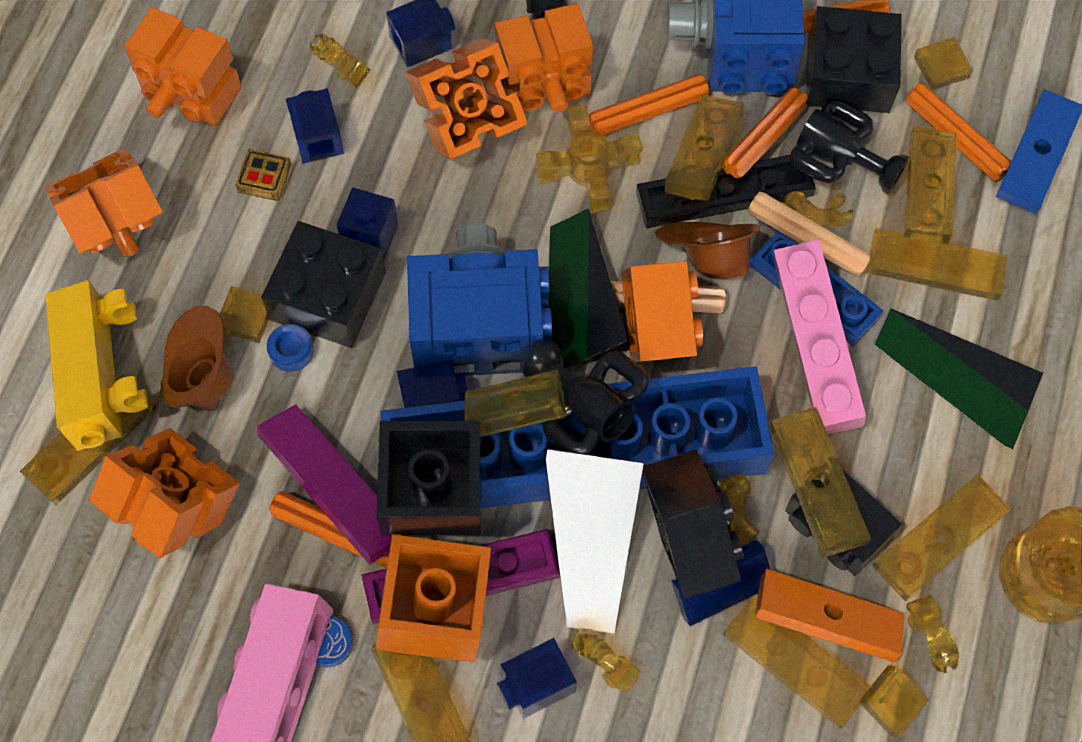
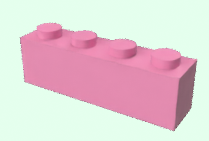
[774,239,866,437]
[208,583,334,742]

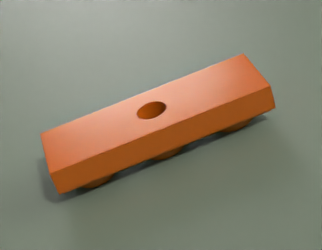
[755,568,905,662]

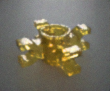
[536,105,642,213]

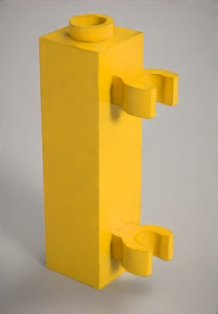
[45,280,148,451]

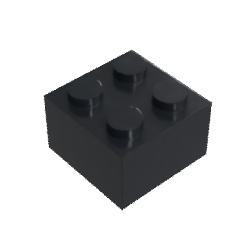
[806,6,902,113]
[261,221,386,348]
[376,421,482,535]
[642,450,744,599]

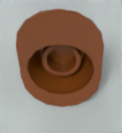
[655,222,760,279]
[160,306,234,411]

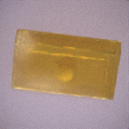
[464,370,567,436]

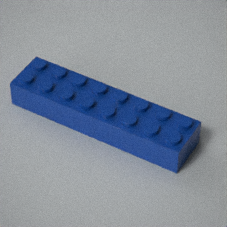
[380,366,774,508]

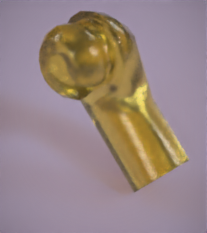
[720,473,760,547]

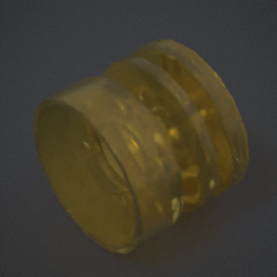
[999,506,1082,625]

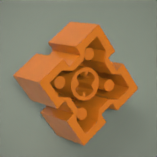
[494,3,593,113]
[124,7,242,126]
[405,38,528,160]
[44,148,163,257]
[88,428,240,558]

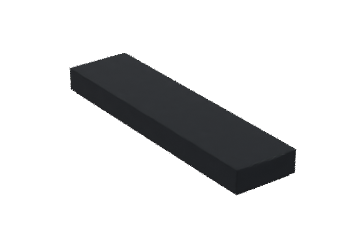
[636,154,816,229]

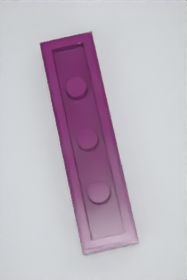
[257,404,409,565]
[361,529,560,624]

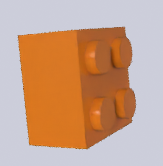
[621,261,703,362]
[376,534,491,662]

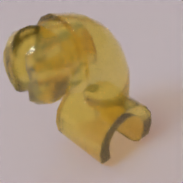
[310,34,371,88]
[783,191,854,227]
[906,595,959,673]
[570,628,640,692]

